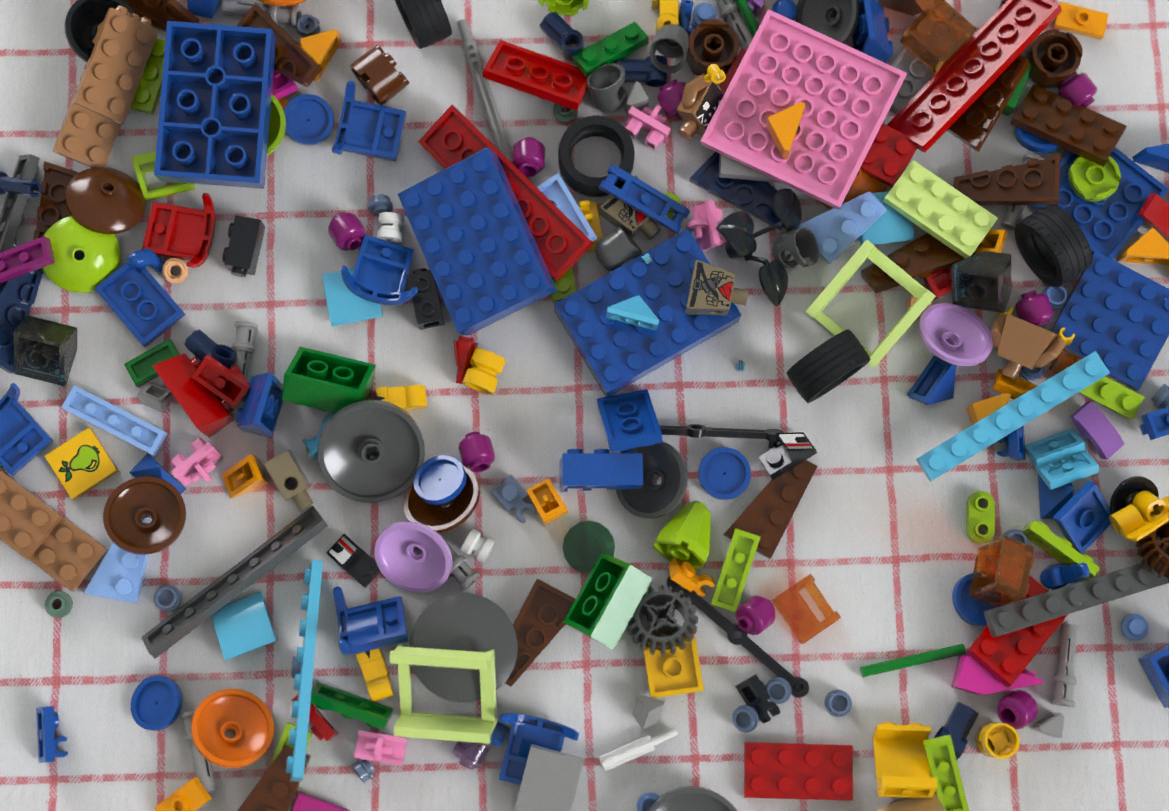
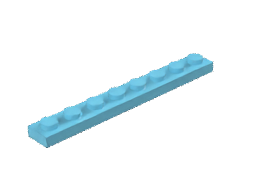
[916,351,1110,482]
[286,560,323,782]

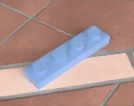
[61,385,168,456]

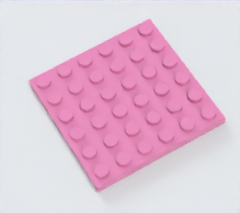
[700,9,907,210]

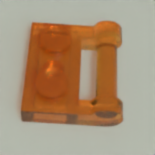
[771,574,841,644]

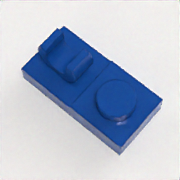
[1139,407,1169,441]
[997,425,1026,461]
[36,706,68,763]

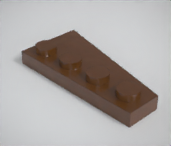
[237,4,323,87]
[947,55,1030,152]
[954,154,1061,205]
[33,161,79,240]
[861,233,977,293]
[723,460,817,559]
[237,745,312,811]

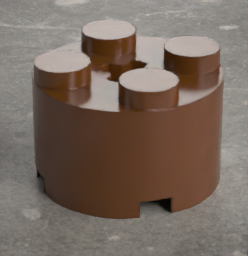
[687,20,739,76]
[1025,29,1083,89]
[350,44,409,106]

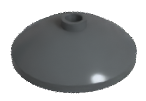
[795,0,860,44]
[616,442,688,519]

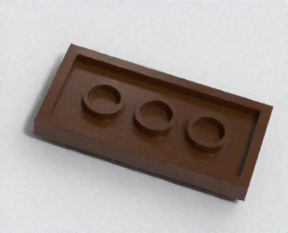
[1010,84,1127,167]

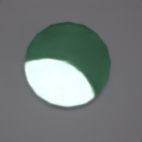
[562,521,615,574]

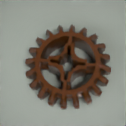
[1135,521,1169,582]

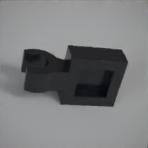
[735,674,781,723]

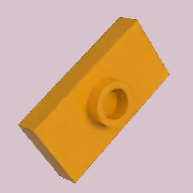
[1053,2,1109,40]
[992,369,1038,400]
[154,776,212,811]

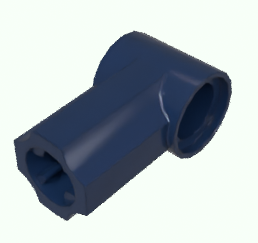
[540,11,584,61]
[618,55,668,87]
[184,329,236,369]
[934,702,979,760]

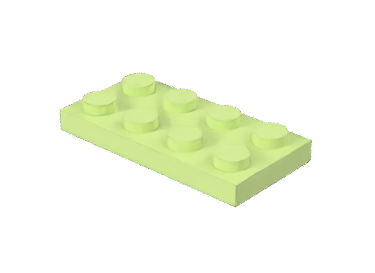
[883,160,998,259]

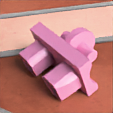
[625,105,671,150]
[686,200,726,252]
[170,438,223,487]
[354,730,408,766]

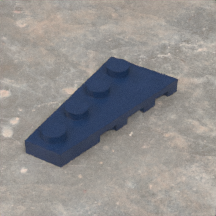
[689,152,784,230]
[0,269,43,373]

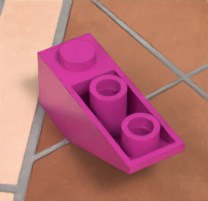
[951,654,1043,695]

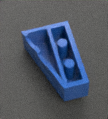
[559,449,643,492]

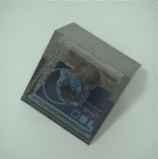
[951,251,1012,313]
[13,315,77,386]

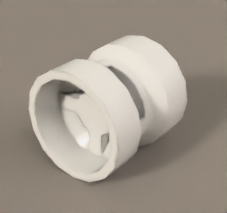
[377,212,404,244]
[460,528,496,564]

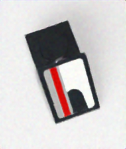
[758,432,817,480]
[327,533,381,588]

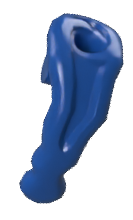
[1040,563,1090,590]

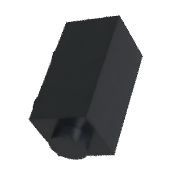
[222,215,265,277]
[407,268,445,330]

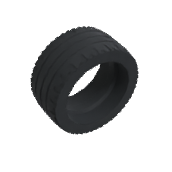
[395,0,452,49]
[558,115,635,197]
[1014,204,1093,288]
[786,329,871,403]

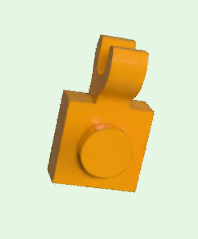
[668,557,715,597]

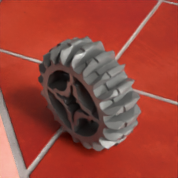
[627,584,698,657]

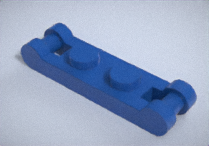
[598,165,690,234]

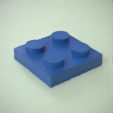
[1053,481,1112,553]

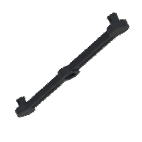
[659,424,784,448]
[667,576,809,698]

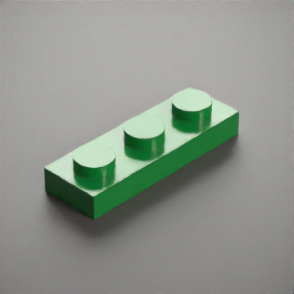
[572,22,649,78]
[310,682,394,729]

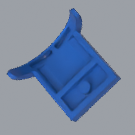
[332,81,406,162]
[341,234,418,305]
[0,383,54,476]
[333,587,409,655]
[499,713,579,785]

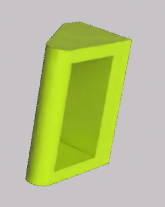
[132,151,196,201]

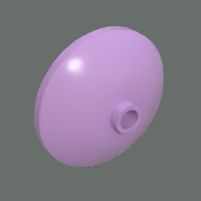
[918,303,993,366]
[374,522,452,593]

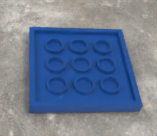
[1028,147,1169,259]
[1051,251,1169,390]

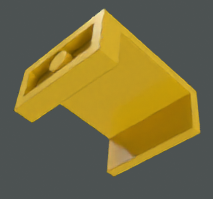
[872,722,937,798]

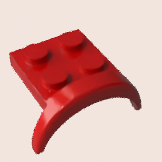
[142,193,216,268]

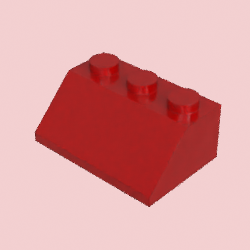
[152,353,235,438]

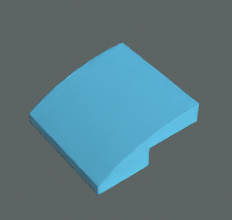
[855,191,915,245]
[322,268,383,327]
[1025,429,1099,490]
[212,592,278,661]

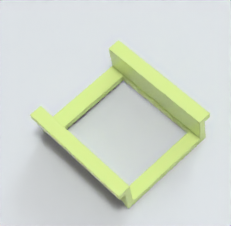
[805,239,936,368]
[389,644,497,744]

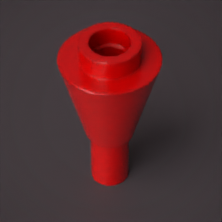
[453,336,478,384]

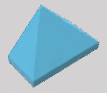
[606,295,659,331]

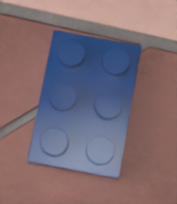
[94,262,186,348]
[597,389,663,452]

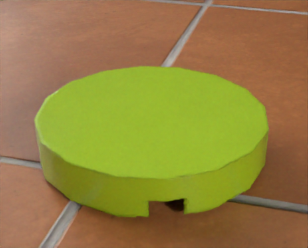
[1068,156,1121,202]

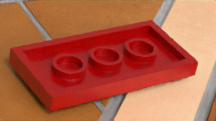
[482,40,588,111]
[966,575,1068,688]
[744,742,853,801]

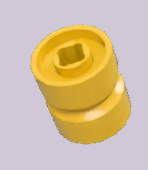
[462,348,506,395]
[975,722,1020,759]

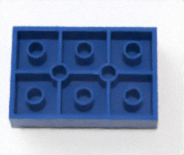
[154,21,276,189]
[397,147,558,336]
[554,229,742,397]

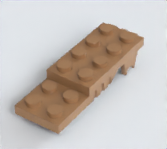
[52,5,159,168]
[0,467,108,592]

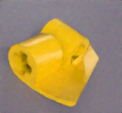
[1109,491,1169,542]

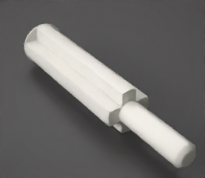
[599,728,678,772]

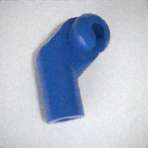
[678,0,697,37]
[126,249,165,272]

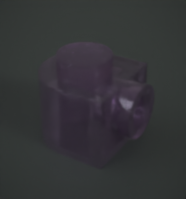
[452,741,490,770]

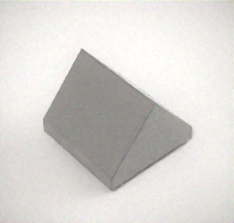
[625,82,649,113]
[137,382,173,413]
[632,694,665,730]
[1032,713,1064,738]

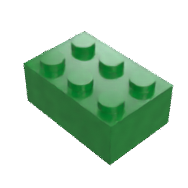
[282,347,376,413]
[563,552,653,650]

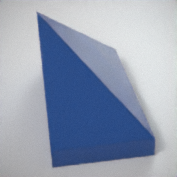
[907,355,956,405]
[129,453,186,494]
[1038,474,1074,519]

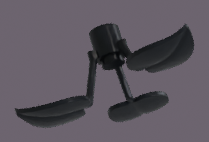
[716,188,802,307]

